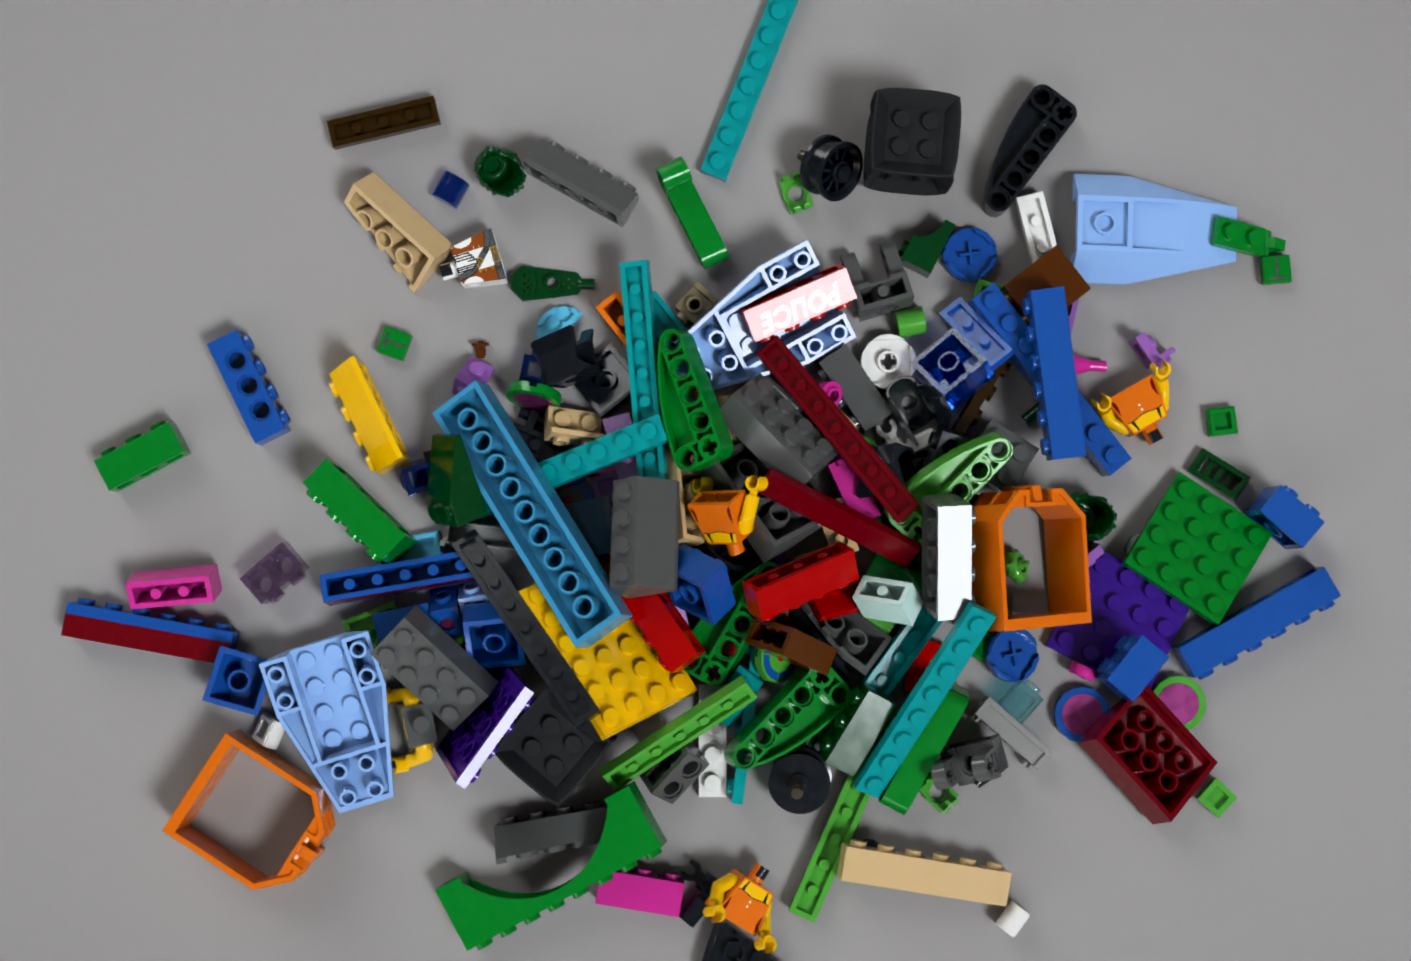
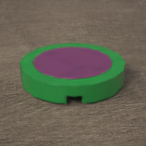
[506,380,561,412]

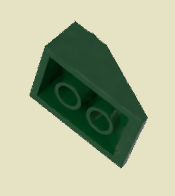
[426,433,488,527]

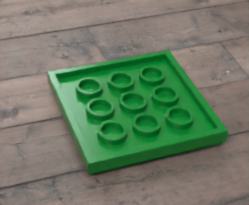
[1122,472,1273,626]

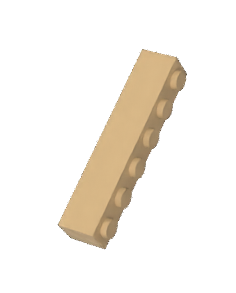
[836,839,1012,907]

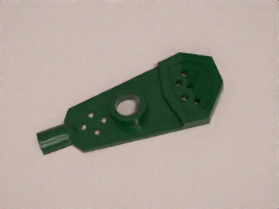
[511,266,594,302]

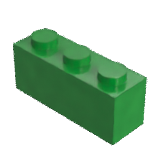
[94,421,191,492]

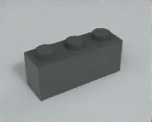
[816,344,893,434]

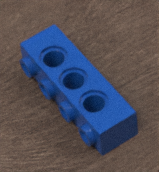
[207,329,291,446]

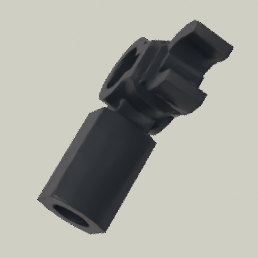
[679,859,719,928]

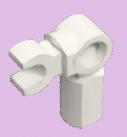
[875,419,934,456]

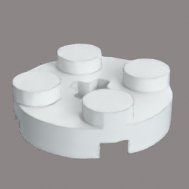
[860,334,916,390]

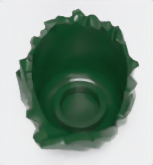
[474,144,526,197]
[1071,492,1117,542]

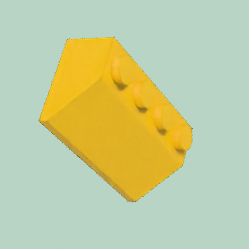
[329,356,412,475]

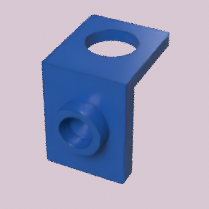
[429,586,464,636]

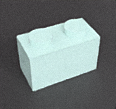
[852,575,923,626]

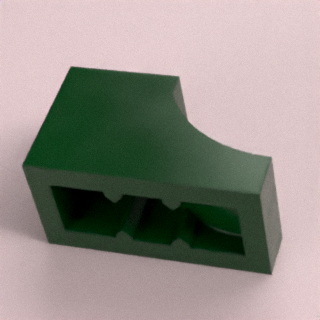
[898,220,955,278]

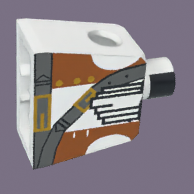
[439,228,508,288]

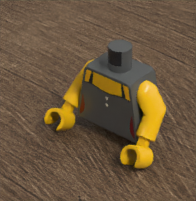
[387,687,438,774]

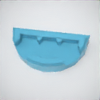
[536,306,583,339]

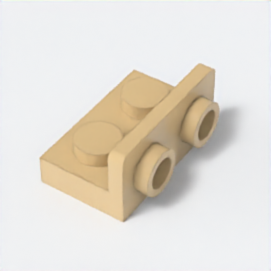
[544,406,605,446]

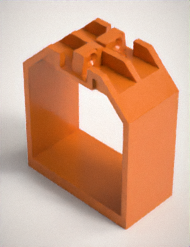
[972,485,1092,632]
[162,729,336,890]

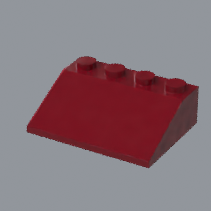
[1078,685,1218,824]

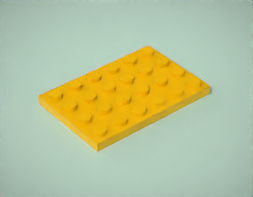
[518,556,698,741]

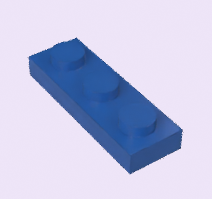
[939,296,1014,372]

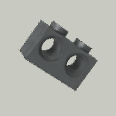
[640,743,709,804]

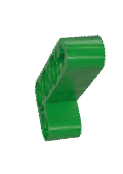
[656,156,729,269]

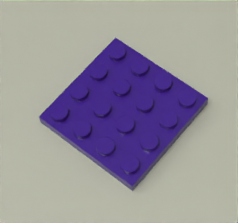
[1045,551,1189,689]
[435,666,534,788]

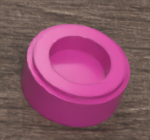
[1068,661,1097,682]

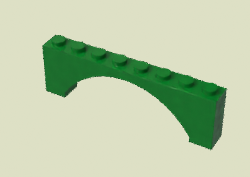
[435,781,667,951]

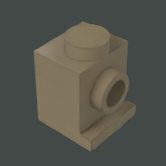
[675,281,718,326]

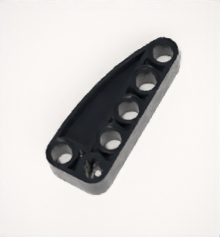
[982,84,1077,217]

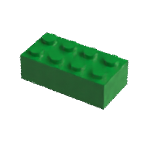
[303,458,418,564]

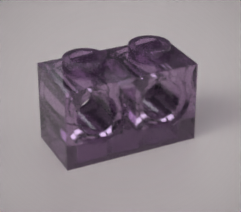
[240,542,310,605]

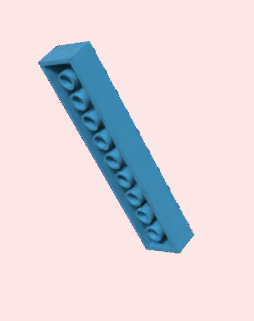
[432,380,633,648]

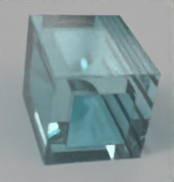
[997,680,1044,725]

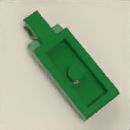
[1211,216,1286,257]

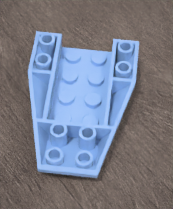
[1070,174,1237,285]
[675,239,856,392]
[259,630,394,813]

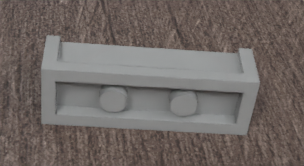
[439,522,519,555]
[971,695,1053,770]

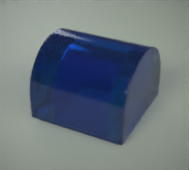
[432,171,470,209]

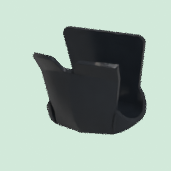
[531,325,600,388]
[885,376,952,446]
[856,443,915,502]

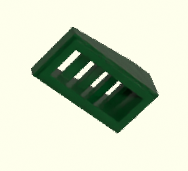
[1187,448,1251,503]

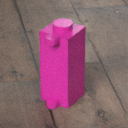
[826,454,881,519]

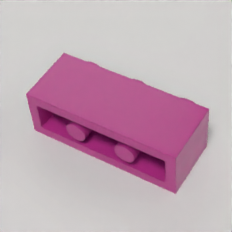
[125,564,222,610]
[595,867,685,917]

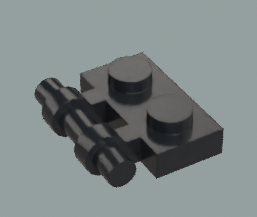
[514,407,565,463]

